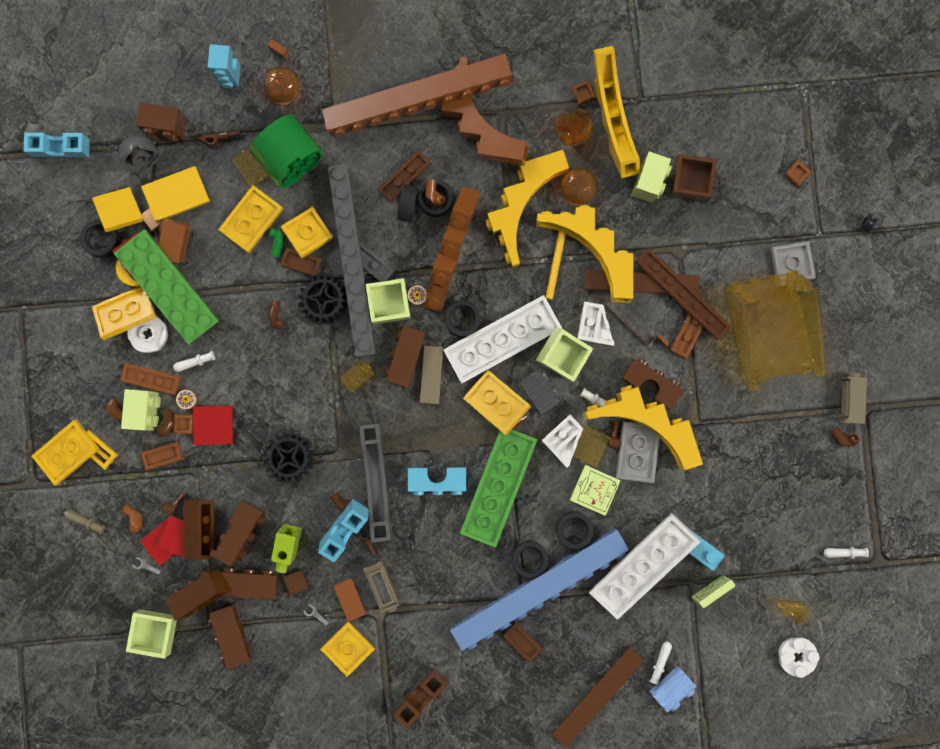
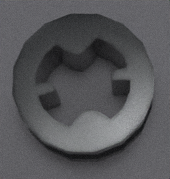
[859,214,878,233]

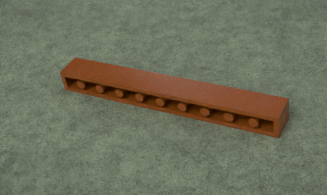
[322,54,513,137]

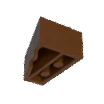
[210,500,265,566]

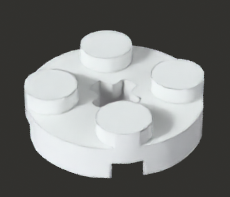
[127,317,168,353]
[778,637,819,678]

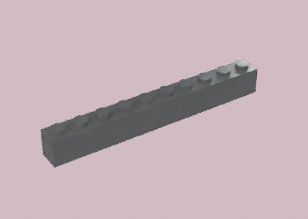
[328,164,377,358]

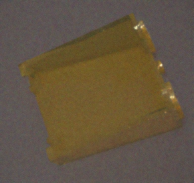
[724,271,825,391]

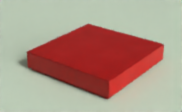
[193,406,233,445]

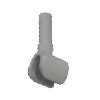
[132,557,161,575]
[304,604,329,626]

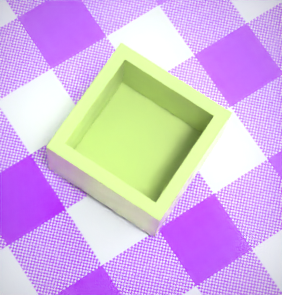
[631,152,672,203]
[366,278,411,325]
[536,328,593,382]
[121,389,161,431]
[126,609,177,659]

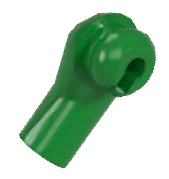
[269,228,283,257]

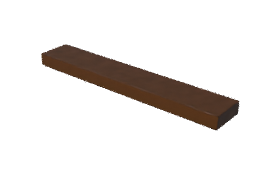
[635,247,732,341]
[584,270,700,295]
[552,646,645,748]

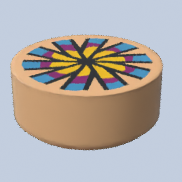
[408,285,427,305]
[176,390,197,409]

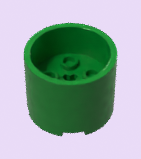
[249,115,324,189]

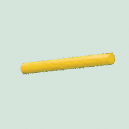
[545,227,566,300]

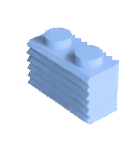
[649,666,697,713]

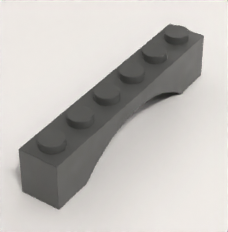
[359,424,392,543]

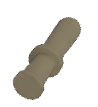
[64,510,105,535]

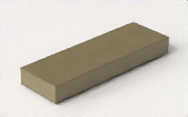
[420,346,444,404]

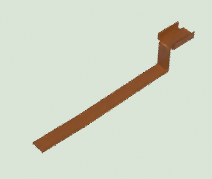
[598,296,670,348]

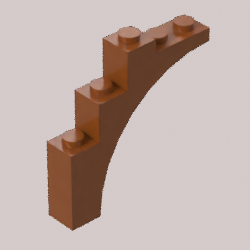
[440,57,529,166]
[423,186,481,313]

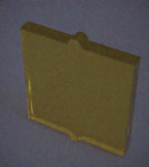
[232,149,268,188]
[572,424,610,467]

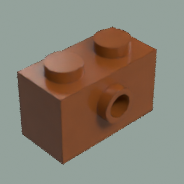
[157,219,191,263]

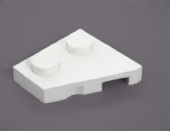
[577,302,614,346]
[542,415,583,468]

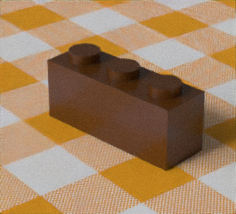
[384,326,426,388]
[184,499,215,560]
[220,567,280,600]
[166,570,229,621]
[208,603,253,669]

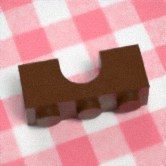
[620,358,684,410]
[393,667,448,729]

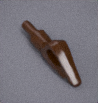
[196,131,241,146]

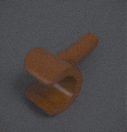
[608,421,621,449]
[162,492,187,515]
[359,528,376,555]

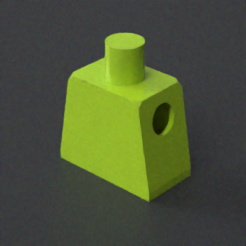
[271,524,302,573]

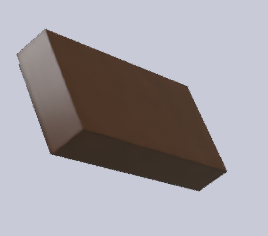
[280,247,323,278]
[502,621,543,663]

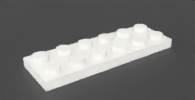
[443,295,562,384]
[589,513,700,620]

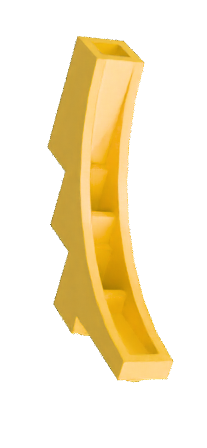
[594,46,640,178]
[485,150,569,268]
[536,205,633,303]
[582,385,703,470]

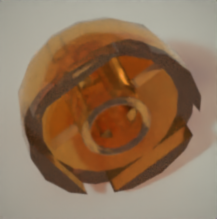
[263,66,301,106]
[554,109,593,146]
[559,167,597,206]

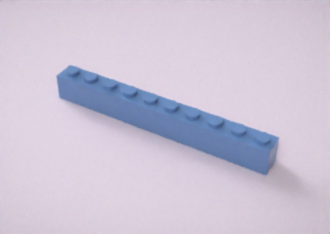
[450,528,629,651]

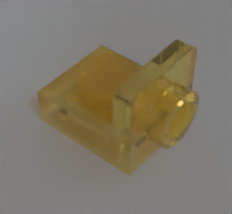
[340,361,374,393]
[778,600,809,625]

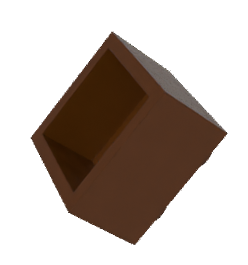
[136,103,187,143]
[670,154,717,202]

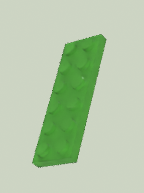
[114,229,220,345]
[460,429,538,548]

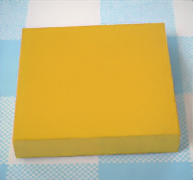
[92,187,143,233]
[280,207,334,259]
[320,622,375,677]

